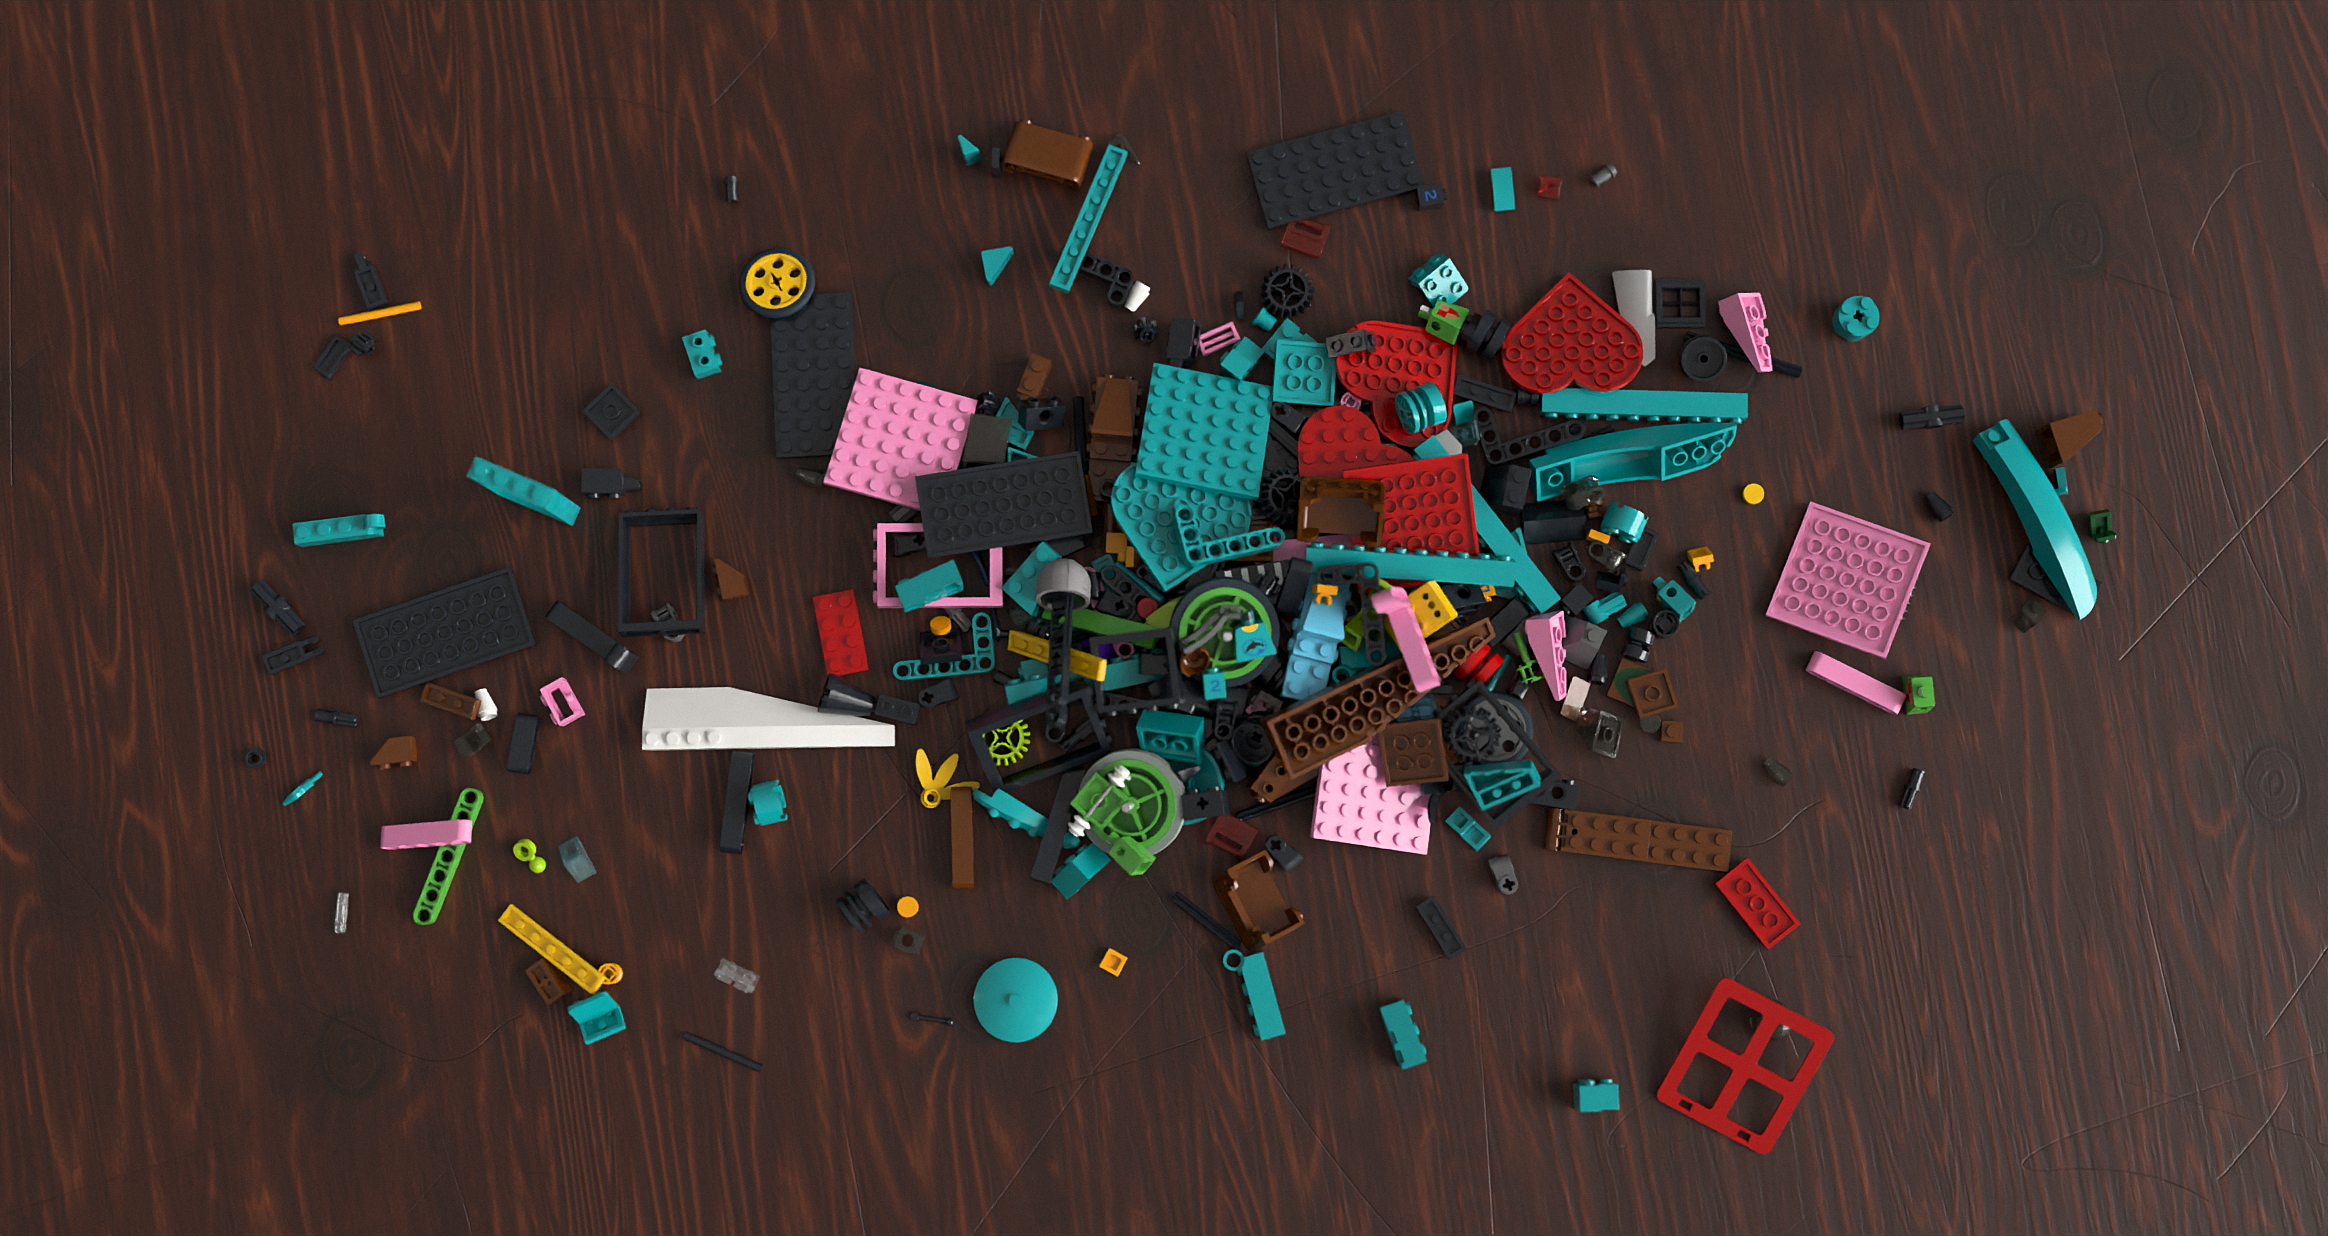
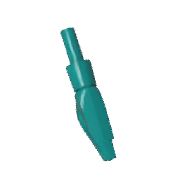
[282,771,323,806]

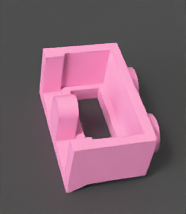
[540,677,585,727]

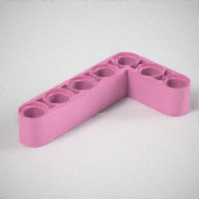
[1372,587,1440,692]

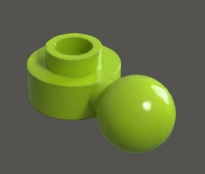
[513,839,546,873]

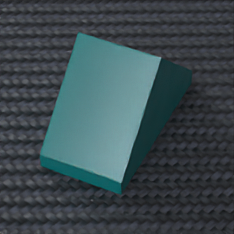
[981,246,1014,286]

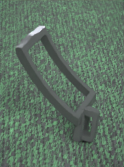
[1178,604,1241,653]

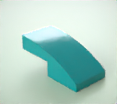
[1490,167,1515,211]
[1445,806,1491,851]

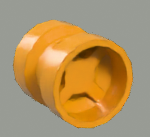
[598,963,623,985]

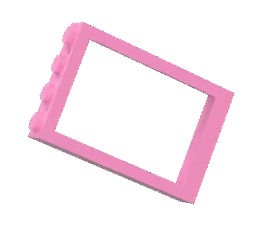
[873,523,1003,608]

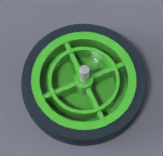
[1169,577,1279,687]

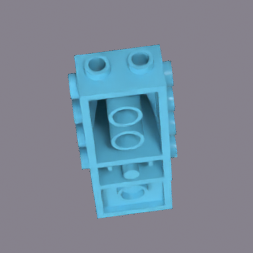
[1280,573,1352,701]

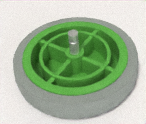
[1077,749,1186,855]

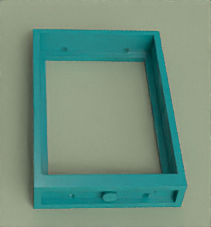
[467,457,581,526]

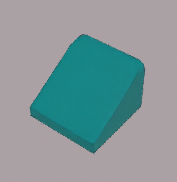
[1452,400,1475,427]

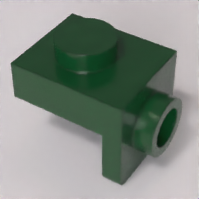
[2087,509,2116,543]

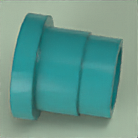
[1252,307,1277,332]

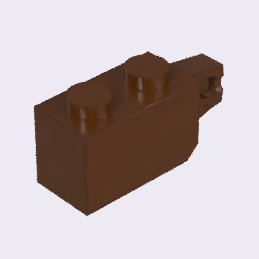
[1016,353,1052,410]

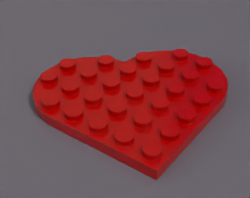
[1502,272,1643,394]
[1335,321,1458,449]
[1298,406,1415,478]

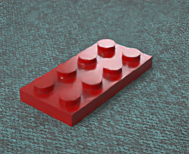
[813,589,869,676]
[1714,858,1800,950]

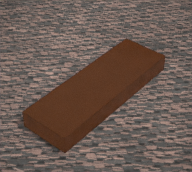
[420,682,482,720]

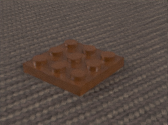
[1378,717,1449,787]

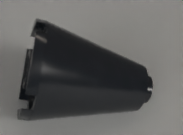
[817,673,877,717]

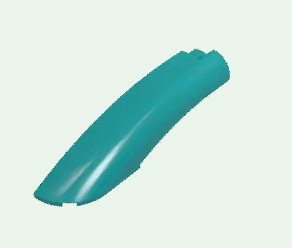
[1973,419,2097,621]
[1529,423,1737,502]

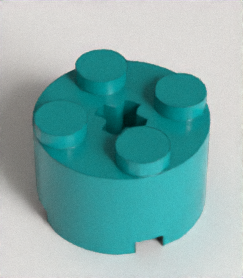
[1832,296,1879,341]
[1600,502,1648,544]
[748,779,787,826]

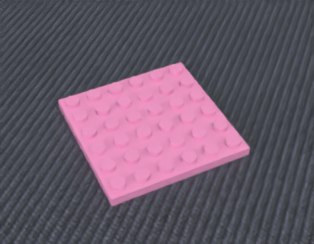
[824,368,978,511]
[1766,502,1931,659]
[1310,722,1432,855]

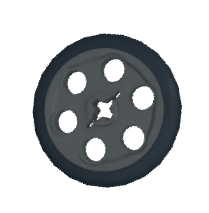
[1457,691,1534,765]

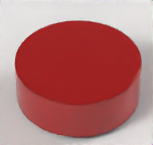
[1136,598,1158,619]

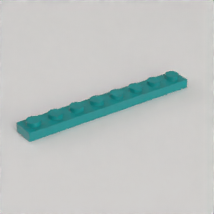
[1049,145,1128,294]

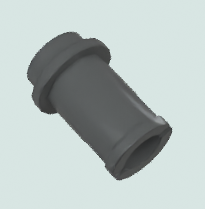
[1590,163,1617,187]

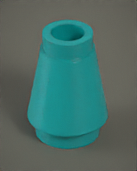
[1617,602,1650,629]

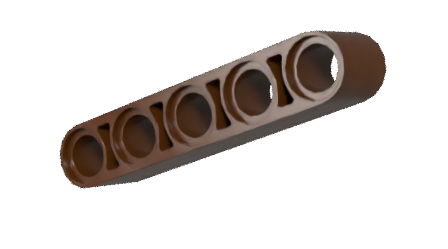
[951,786,975,889]

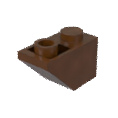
[712,559,750,602]
[370,736,418,770]

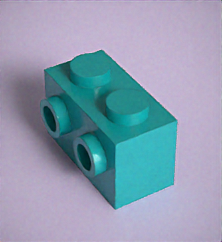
[682,330,723,379]

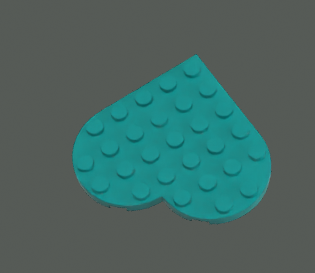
[1111,463,1252,593]

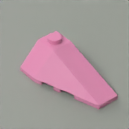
[1718,293,1772,372]
[1524,610,1566,701]

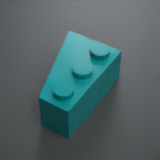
[1002,541,1062,617]
[1464,760,1541,811]

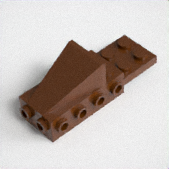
[1086,374,1142,503]
[1246,751,1319,803]

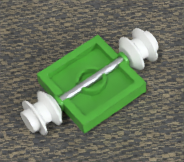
[1068,765,1131,837]

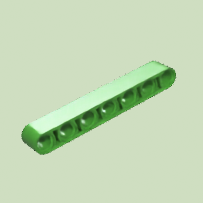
[413,788,484,925]

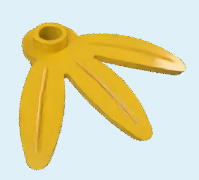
[915,748,980,808]

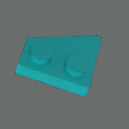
[988,397,1034,451]

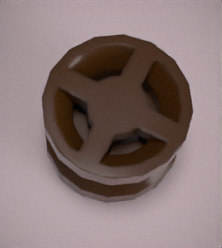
[1582,500,1604,520]

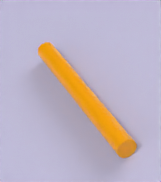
[338,301,421,326]

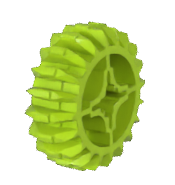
[983,719,1031,766]

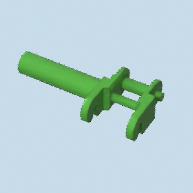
[1513,632,1545,684]

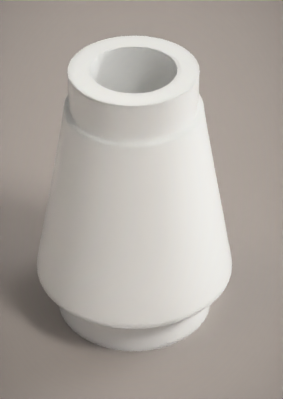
[1124,280,1150,312]
[474,689,498,721]

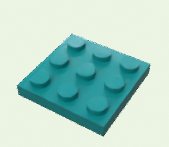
[1272,340,1336,407]

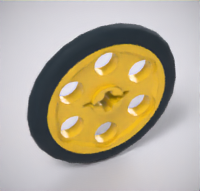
[739,248,815,318]

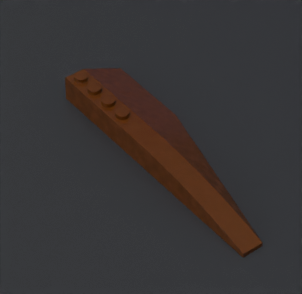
[1260,617,1496,780]

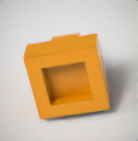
[1117,546,1140,570]
[1687,546,1714,572]
[1311,584,1338,605]

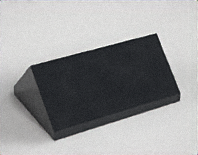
[1520,499,1586,545]

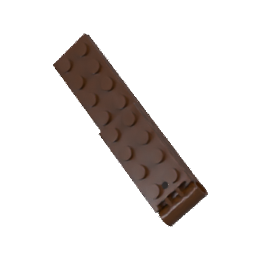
[1544,808,1732,872]

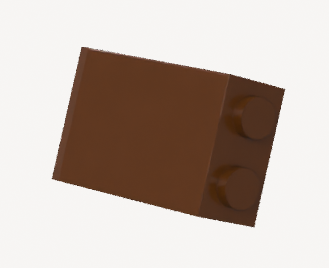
[2037,409,2103,469]

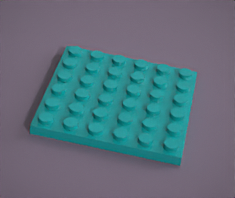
[1135,363,1273,500]

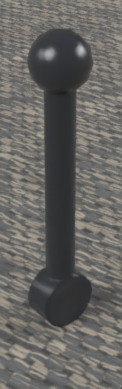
[910,1012,954,1026]

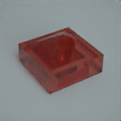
[1538,175,1562,199]

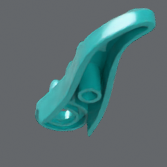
[972,788,1081,849]

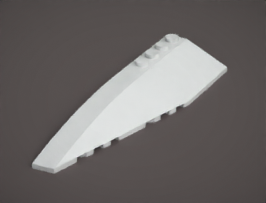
[642,687,895,751]

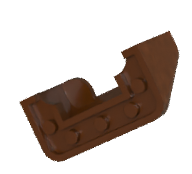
[1001,119,1093,192]
[1297,476,1385,547]
[1212,850,1305,951]

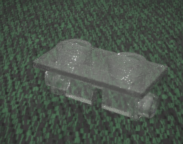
[714,958,760,994]

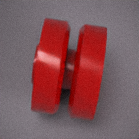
[1452,644,1504,683]

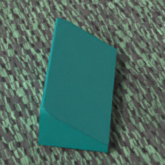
[958,135,981,166]

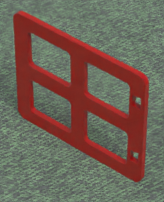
[1657,977,1834,1154]

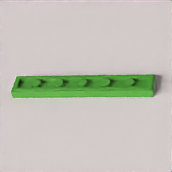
[1042,608,1159,650]

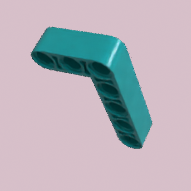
[1173,505,1285,568]
[893,612,996,681]

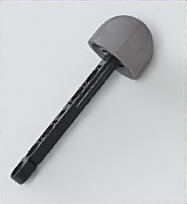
[1036,558,1091,728]

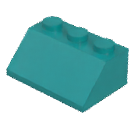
[1136,709,1206,764]

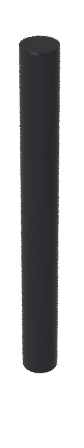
[683,1032,763,1073]

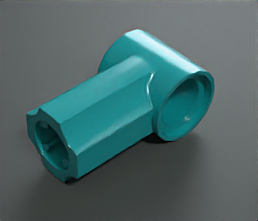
[1583,592,1627,625]

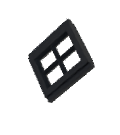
[1655,279,1706,328]

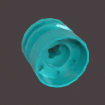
[1395,382,1447,434]

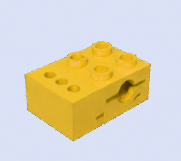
[1383,581,1458,652]

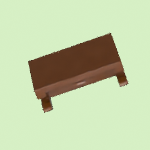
[525,958,573,1005]

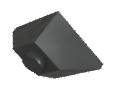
[1562,616,1607,670]

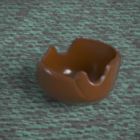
[1178,645,1210,677]

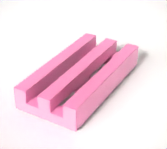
[1199,321,1241,357]

